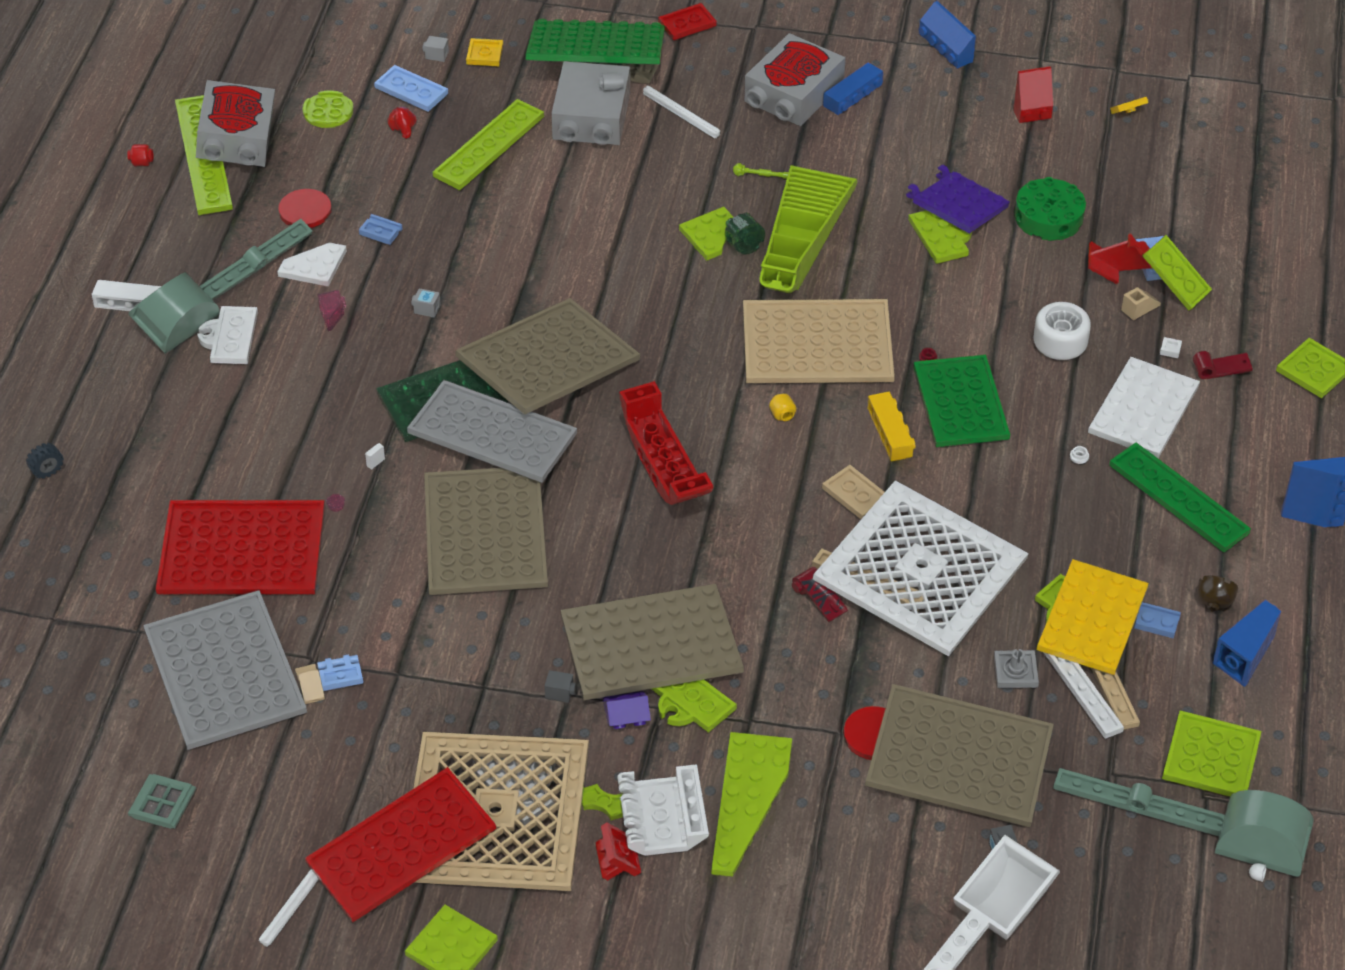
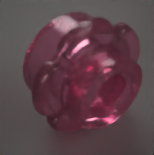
[326,494,345,512]

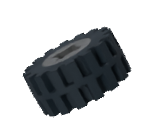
[26,443,64,479]

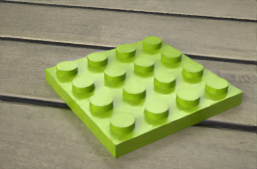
[1162,711,1262,796]

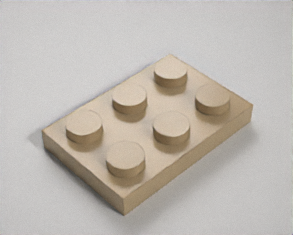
[822,465,885,519]

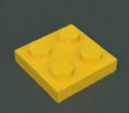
[466,38,504,66]

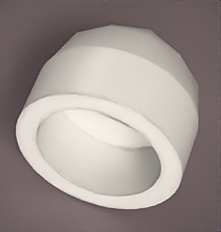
[1249,863,1266,882]

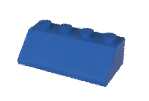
[919,1,976,68]

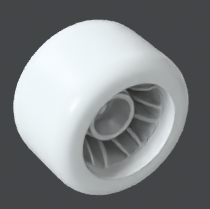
[1034,302,1091,360]

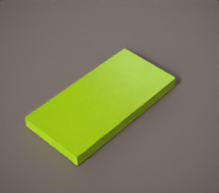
[1143,235,1212,311]

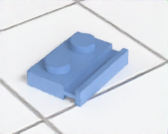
[359,214,403,245]
[1135,602,1181,639]

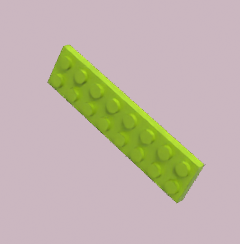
[433,99,544,190]

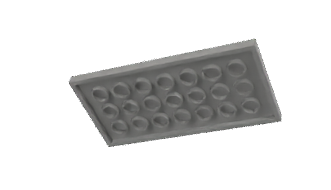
[407,380,577,482]

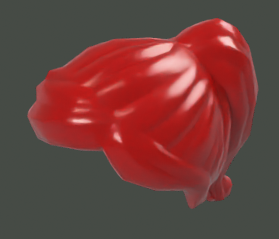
[387,107,417,138]

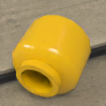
[769,394,797,421]

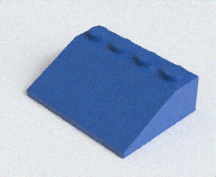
[1281,457,1345,527]

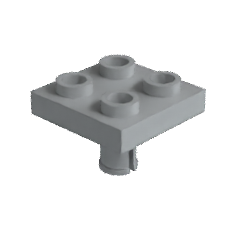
[994,649,1039,688]

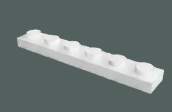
[1043,652,1124,739]

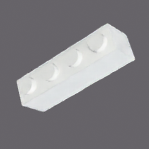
[92,280,161,311]

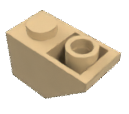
[1121,287,1161,320]

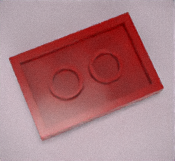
[658,3,717,40]

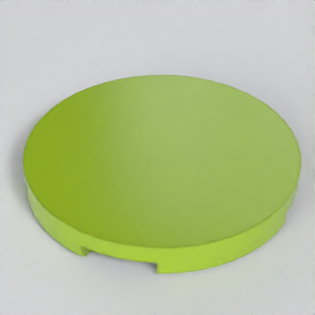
[302,90,354,128]

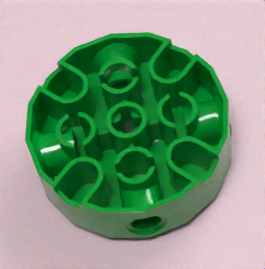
[1014,177,1086,241]

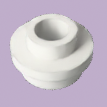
[1070,446,1089,464]

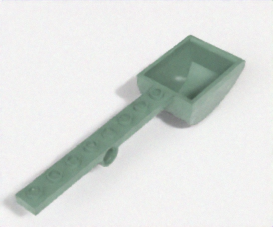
[128,219,313,354]
[1054,768,1314,877]

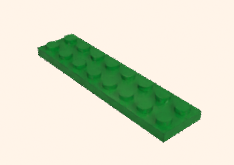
[1109,442,1251,552]

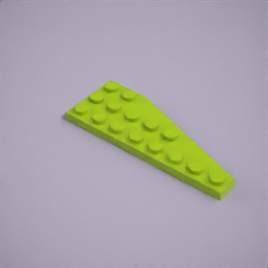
[711,732,792,877]

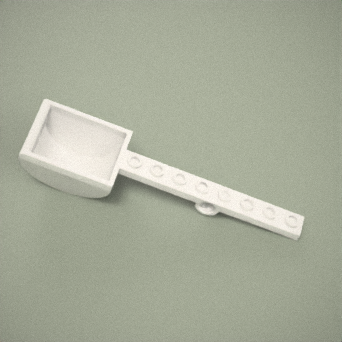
[924,835,1060,970]

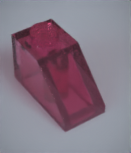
[317,290,346,331]

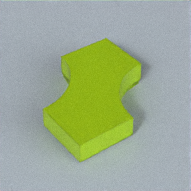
[582,784,624,821]

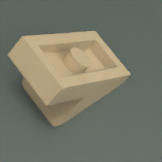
[295,664,325,704]

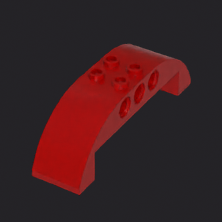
[619,381,713,505]

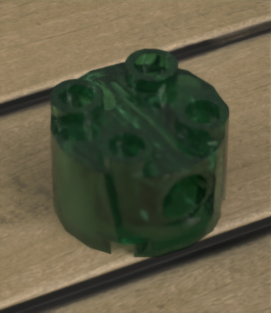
[724,212,766,255]

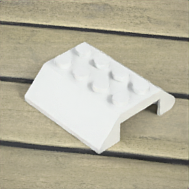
[617,765,709,856]

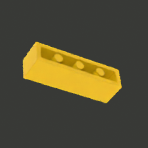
[867,391,916,461]

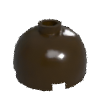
[1197,575,1239,612]

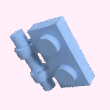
[317,654,363,691]

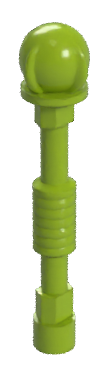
[733,163,789,179]

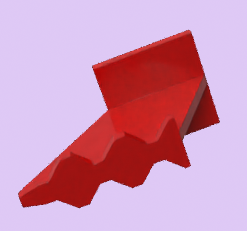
[1088,233,1152,284]

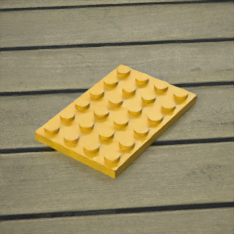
[1037,559,1149,675]

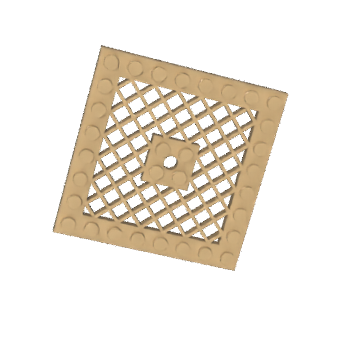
[414,732,589,891]

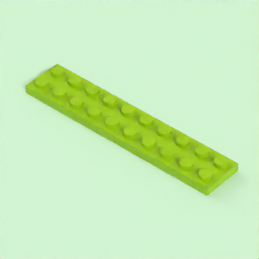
[175,95,233,215]

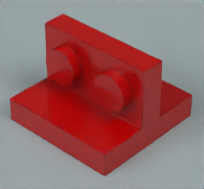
[595,822,641,881]

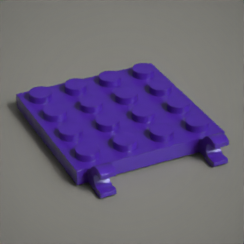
[906,165,1010,233]

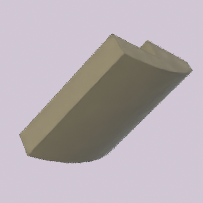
[622,61,661,83]

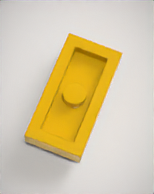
[1110,96,1148,114]

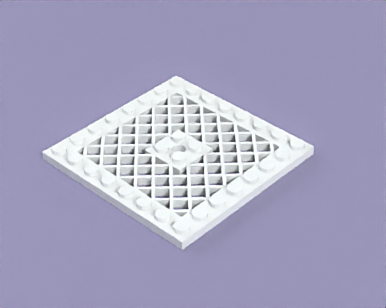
[813,481,1028,656]

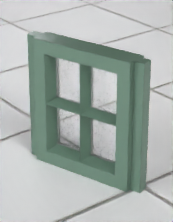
[128,774,196,829]

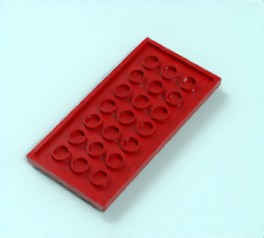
[305,767,497,922]

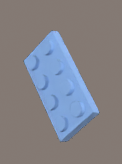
[374,65,448,112]

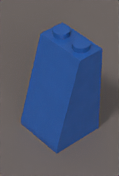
[1213,600,1281,687]

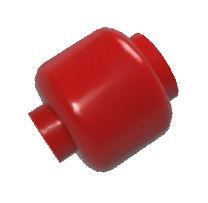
[127,144,154,166]

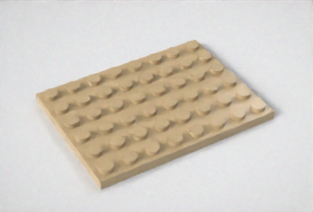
[743,299,894,383]

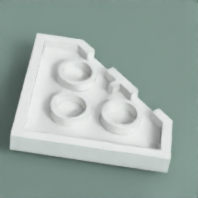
[277,243,347,287]

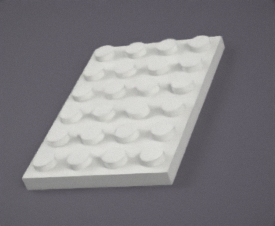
[1088,357,1200,459]

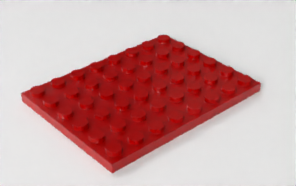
[156,500,325,594]

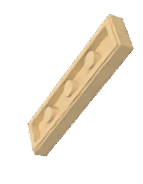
[1091,668,1140,730]

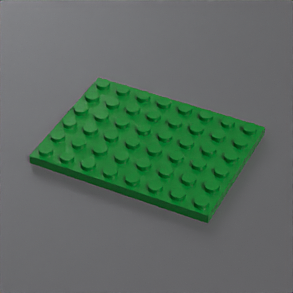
[526,19,665,64]

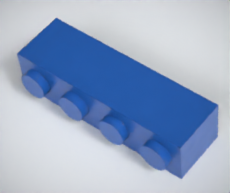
[823,62,883,115]

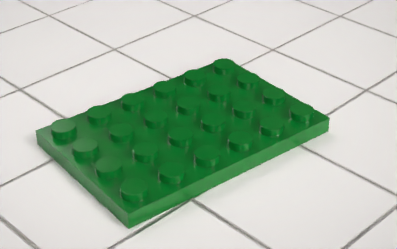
[913,354,1010,447]

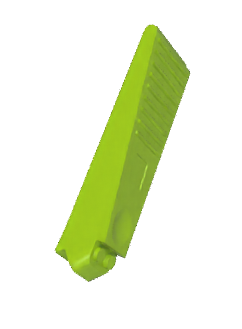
[760,165,857,293]

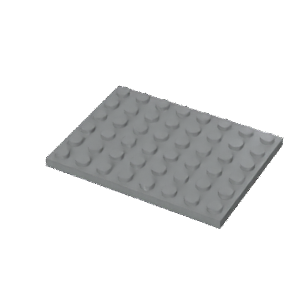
[143,590,307,750]

